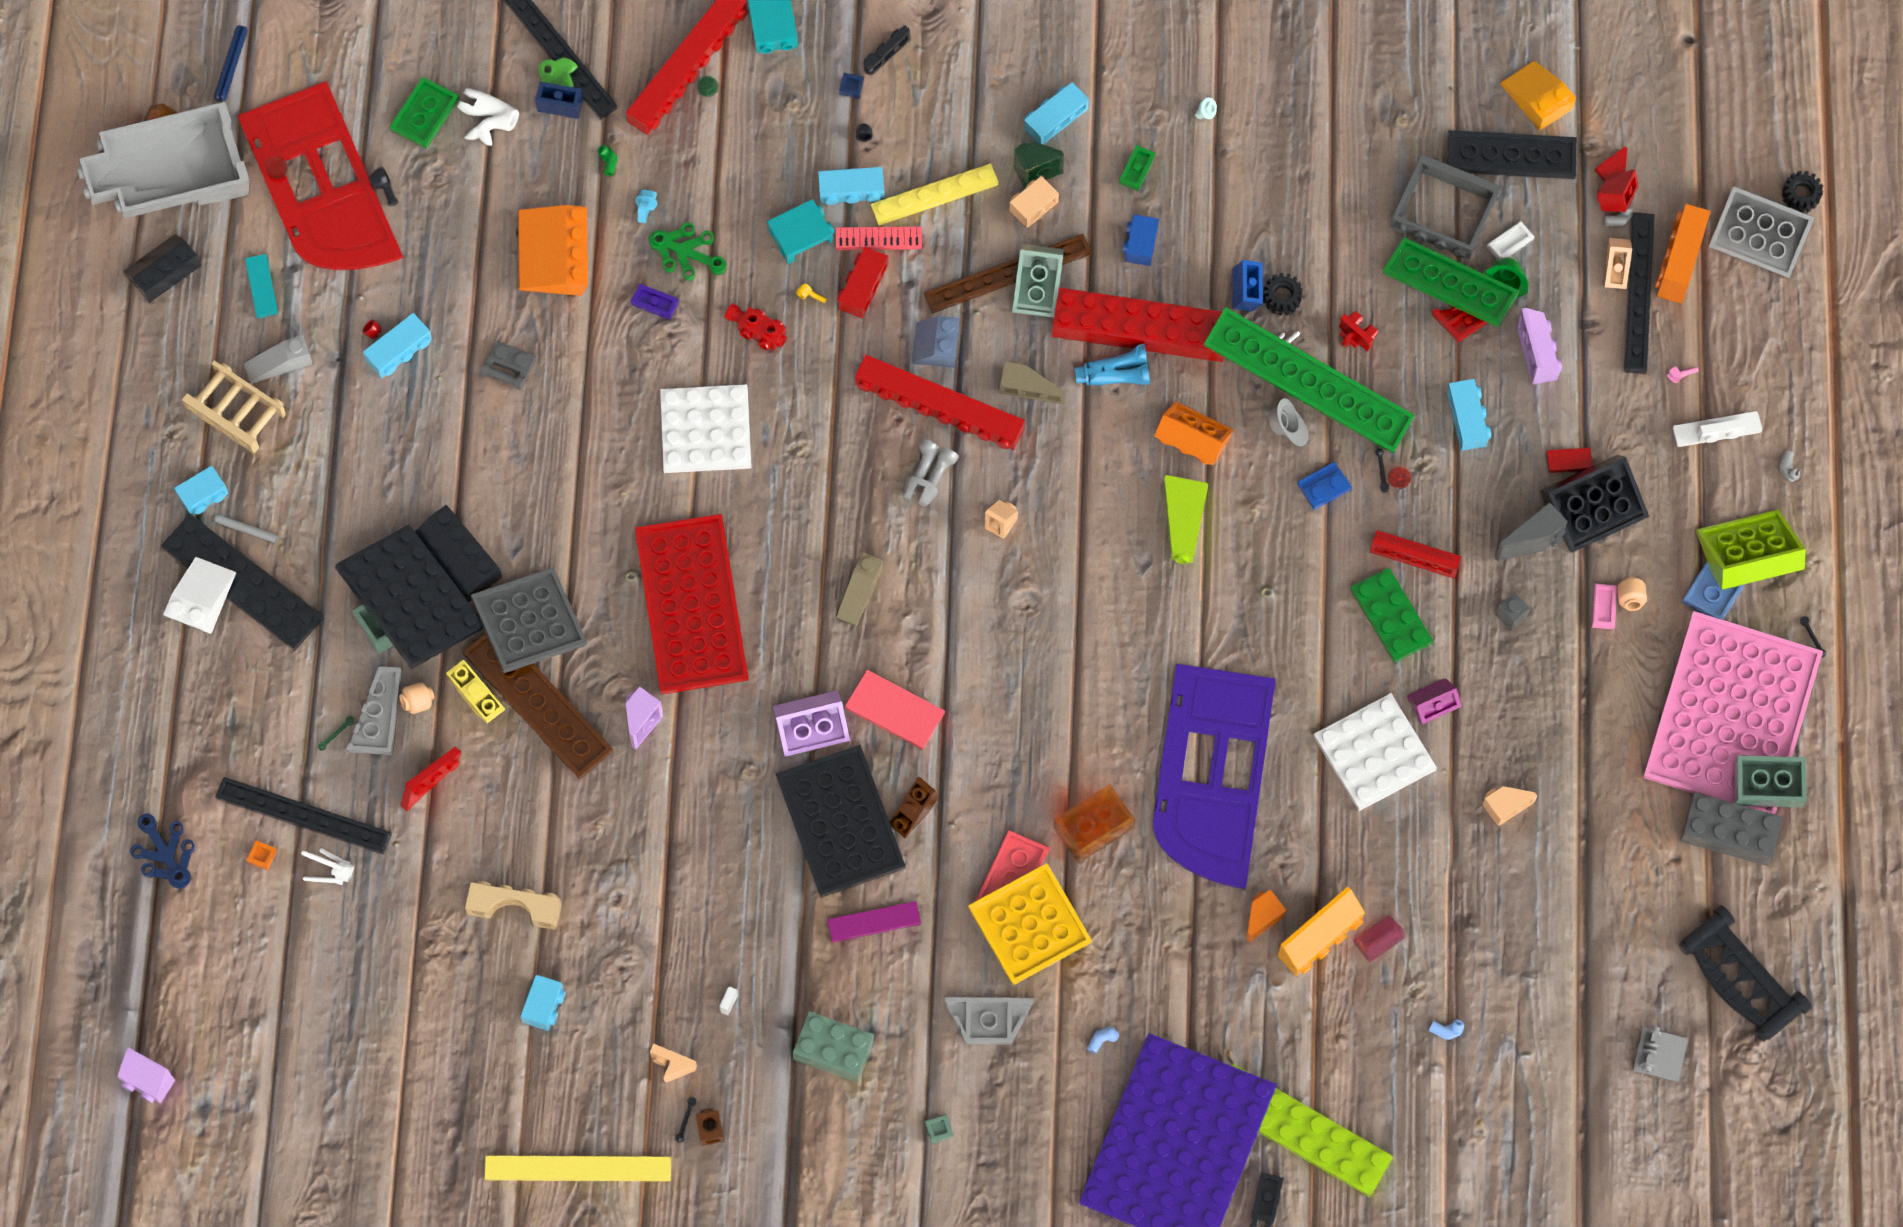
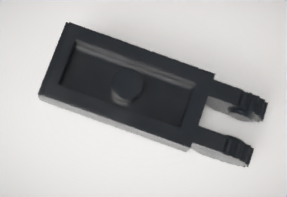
[863,25,910,75]
[1251,1172,1284,1227]

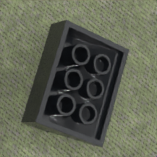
[1540,455,1649,553]
[415,504,502,602]

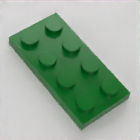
[1350,568,1433,663]

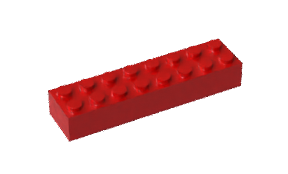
[1052,287,1224,362]

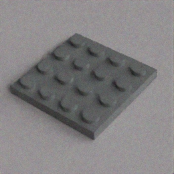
[471,568,587,673]

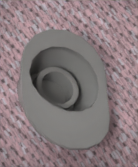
[1266,398,1309,446]

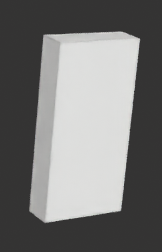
[1487,221,1534,259]

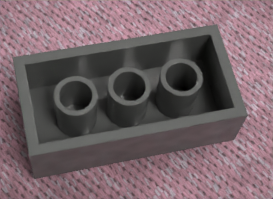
[1680,792,1783,866]

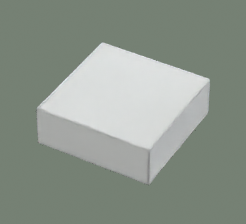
[719,986,738,1015]

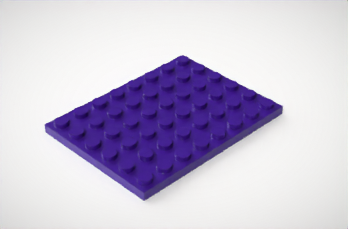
[1079,1033,1277,1227]

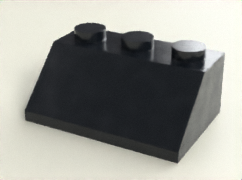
[123,234,201,303]

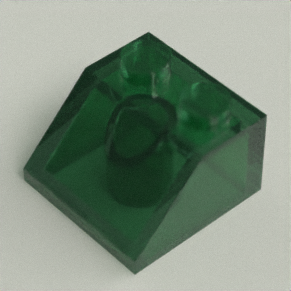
[1014,141,1064,189]

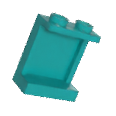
[748,0,798,54]
[767,199,835,264]

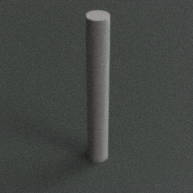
[215,514,279,543]

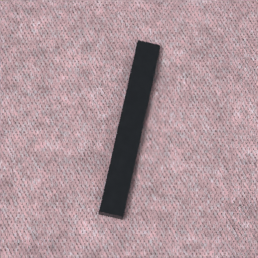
[503,0,618,120]
[1624,212,1655,374]
[215,777,392,855]

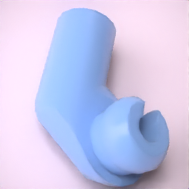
[1429,1020,1464,1040]
[1087,1026,1119,1054]

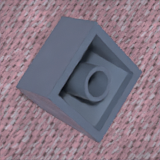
[912,316,960,368]

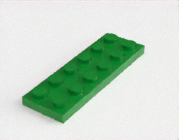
[1383,237,1519,327]

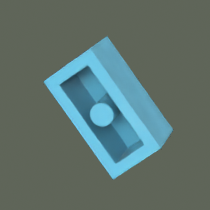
[174,466,229,515]
[521,975,566,1031]

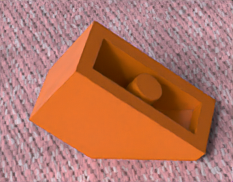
[1246,890,1287,942]

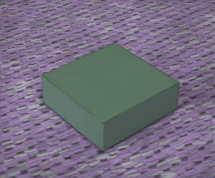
[924,1114,954,1144]

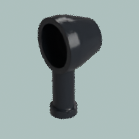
[368,166,399,206]

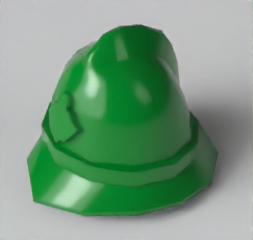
[1486,256,1529,298]

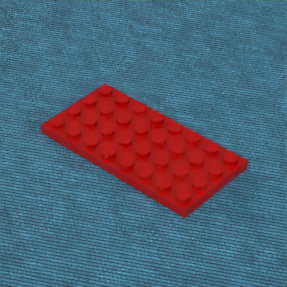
[635,514,749,695]

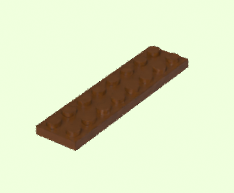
[463,633,613,780]

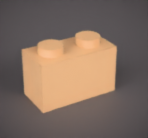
[1010,176,1059,228]

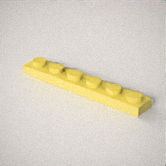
[871,163,998,226]

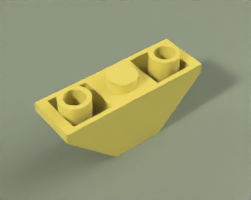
[446,660,505,723]

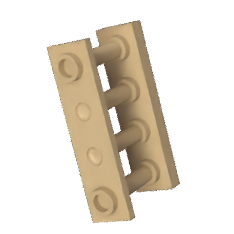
[182,361,286,454]

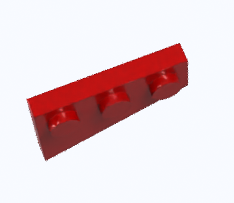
[401,746,461,812]

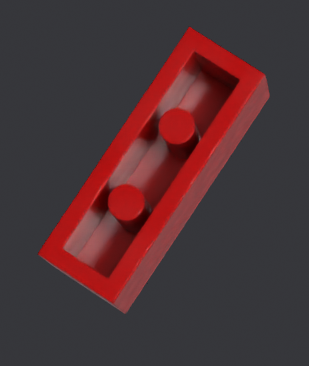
[837,247,889,319]

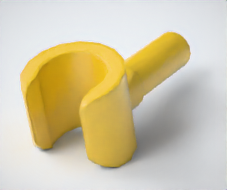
[796,284,827,304]

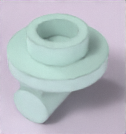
[1195,97,1217,119]

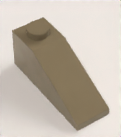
[1000,361,1065,405]
[836,552,883,627]

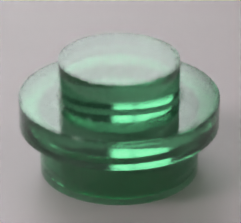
[697,76,718,97]

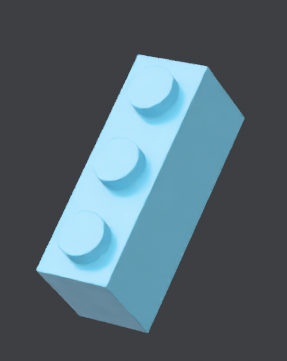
[1024,82,1089,146]
[818,167,885,205]
[363,313,432,379]
[1447,379,1491,451]

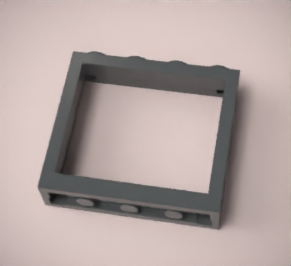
[1390,154,1501,259]

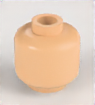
[1617,577,1647,611]
[399,682,434,714]

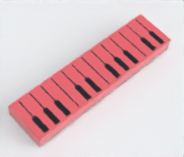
[836,227,922,250]

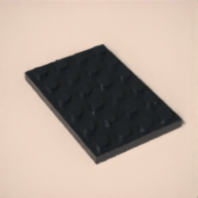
[335,525,484,669]
[776,745,906,898]

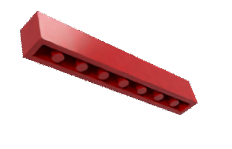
[626,0,748,135]
[855,355,1025,450]

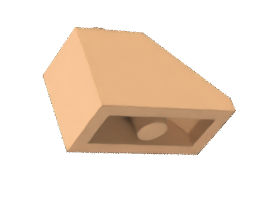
[1604,238,1632,289]
[985,500,1018,539]
[1482,786,1537,826]

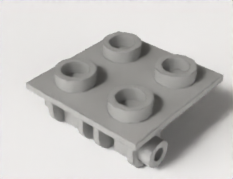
[1633,1026,1688,1082]

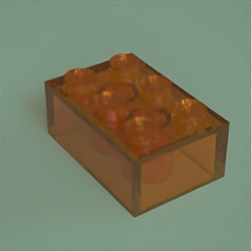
[1053,784,1136,863]

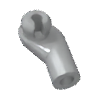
[1604,205,1633,226]
[1779,450,1800,482]

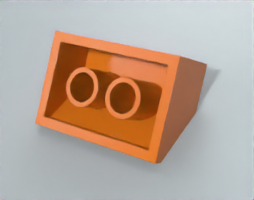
[1154,401,1234,465]

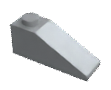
[244,335,313,384]

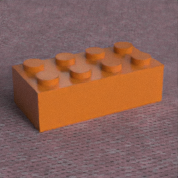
[1655,204,1710,304]

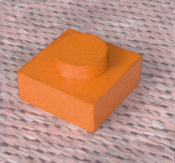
[246,840,278,871]

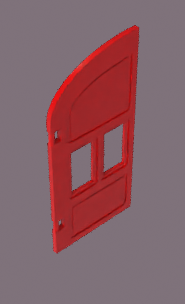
[237,81,403,270]

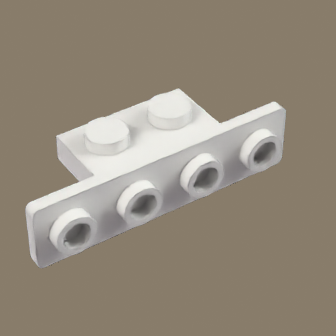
[1673,411,1762,447]

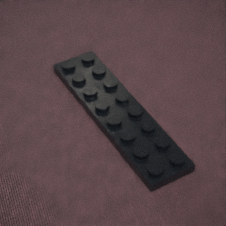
[161,514,324,651]

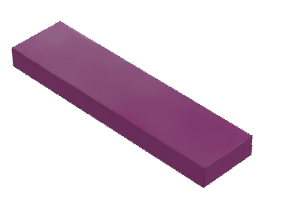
[828,901,921,943]

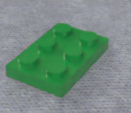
[389,77,460,149]

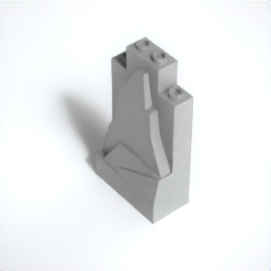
[76,102,249,219]

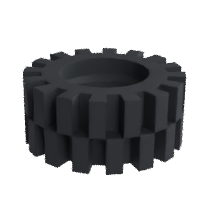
[1782,171,1823,213]
[1263,273,1303,315]

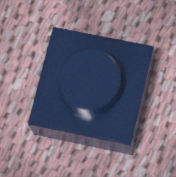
[839,73,865,99]

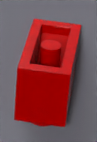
[1597,169,1638,212]

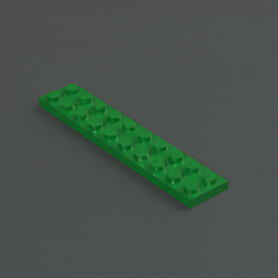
[1203,307,1415,454]

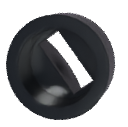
[856,123,873,142]

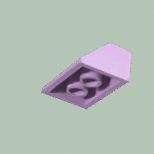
[1516,308,1562,385]
[773,690,850,757]

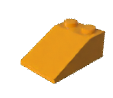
[1501,61,1576,131]

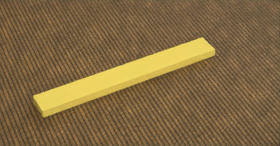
[485,1156,671,1181]

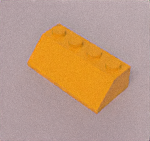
[1278,887,1365,976]

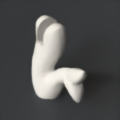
[457,88,519,146]

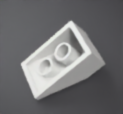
[163,557,236,634]

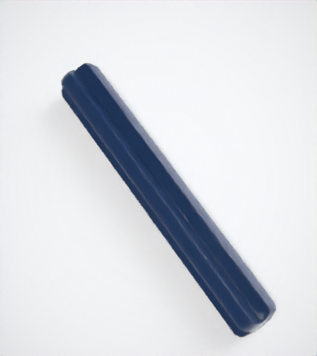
[214,25,248,102]

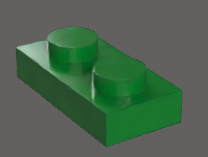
[1119,145,1156,192]

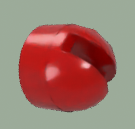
[362,319,382,339]

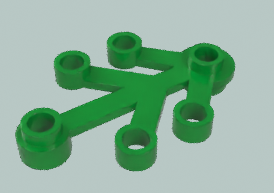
[649,222,727,281]

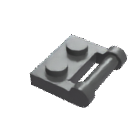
[480,341,537,390]

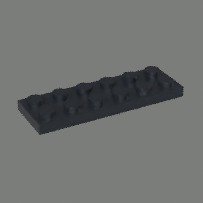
[1447,130,1577,179]

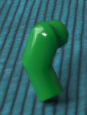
[597,145,618,176]

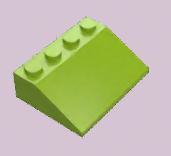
[1696,509,1806,590]

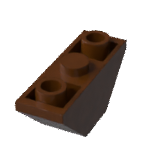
[889,777,938,838]

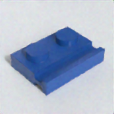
[1297,462,1352,510]

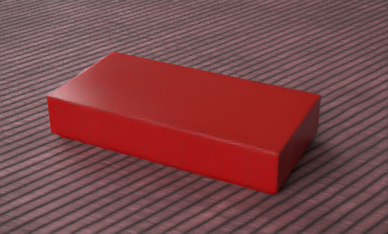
[1546,448,1593,473]

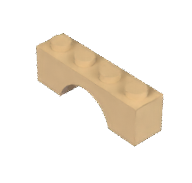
[465,881,562,930]

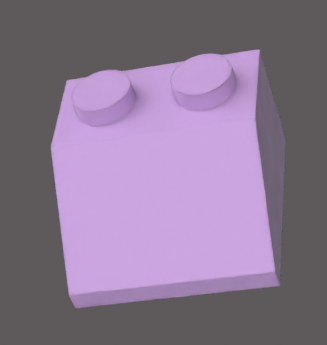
[626,686,663,750]
[117,1047,175,1104]

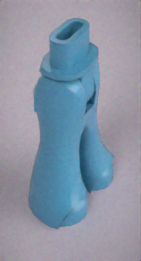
[1075,344,1150,386]

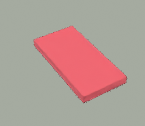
[845,670,945,750]
[975,830,1050,902]

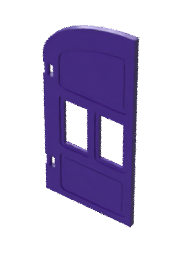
[1153,664,1276,890]

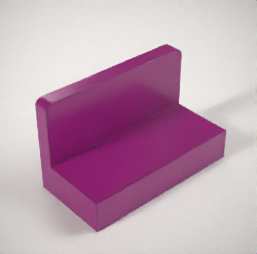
[1407,678,1462,725]

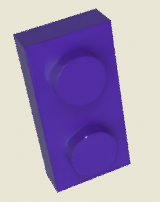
[631,283,679,321]

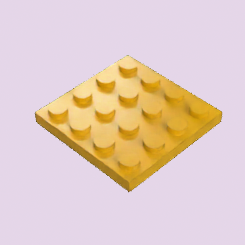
[968,863,1092,986]

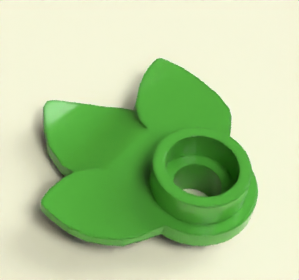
[538,58,578,87]

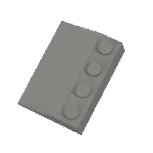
[1709,186,1815,278]

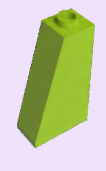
[1164,475,1209,564]

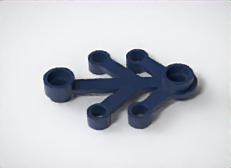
[130,814,195,889]

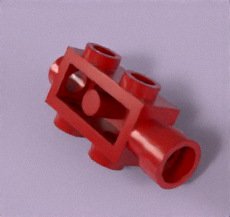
[724,303,787,351]

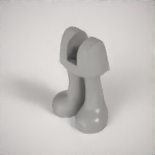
[903,439,959,507]

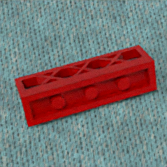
[1370,530,1461,578]

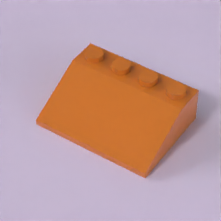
[518,205,588,296]

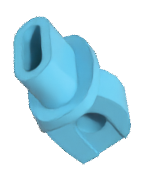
[635,189,657,224]

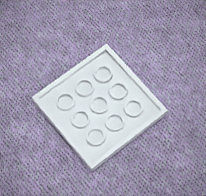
[660,384,751,473]
[1313,693,1437,811]

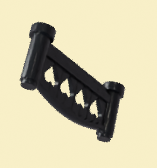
[1678,905,1812,1042]

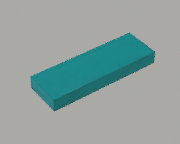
[245,254,279,319]

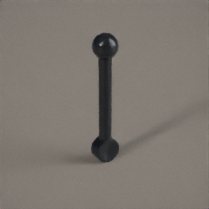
[1375,448,1389,492]
[1800,616,1826,658]
[675,1097,697,1143]

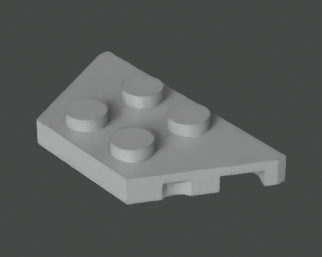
[945,997,1033,1045]

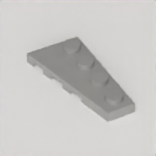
[346,666,402,755]

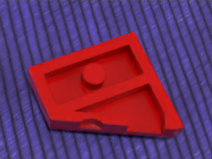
[1432,306,1487,343]

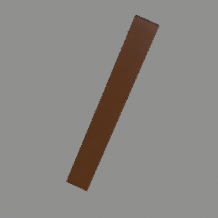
[924,234,1091,314]

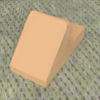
[650,1044,697,1082]

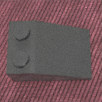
[1496,503,1568,561]

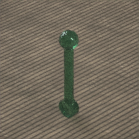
[318,716,354,751]

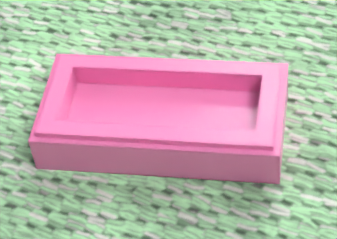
[1592,583,1617,630]

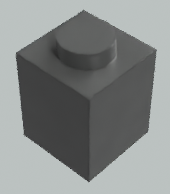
[1496,593,1530,630]

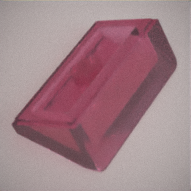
[1353,915,1405,962]

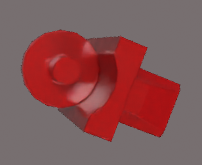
[1339,311,1378,352]

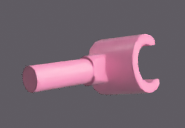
[1667,367,1699,383]

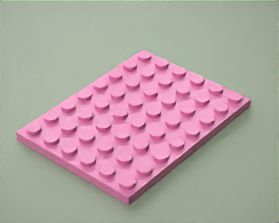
[1643,611,1823,814]

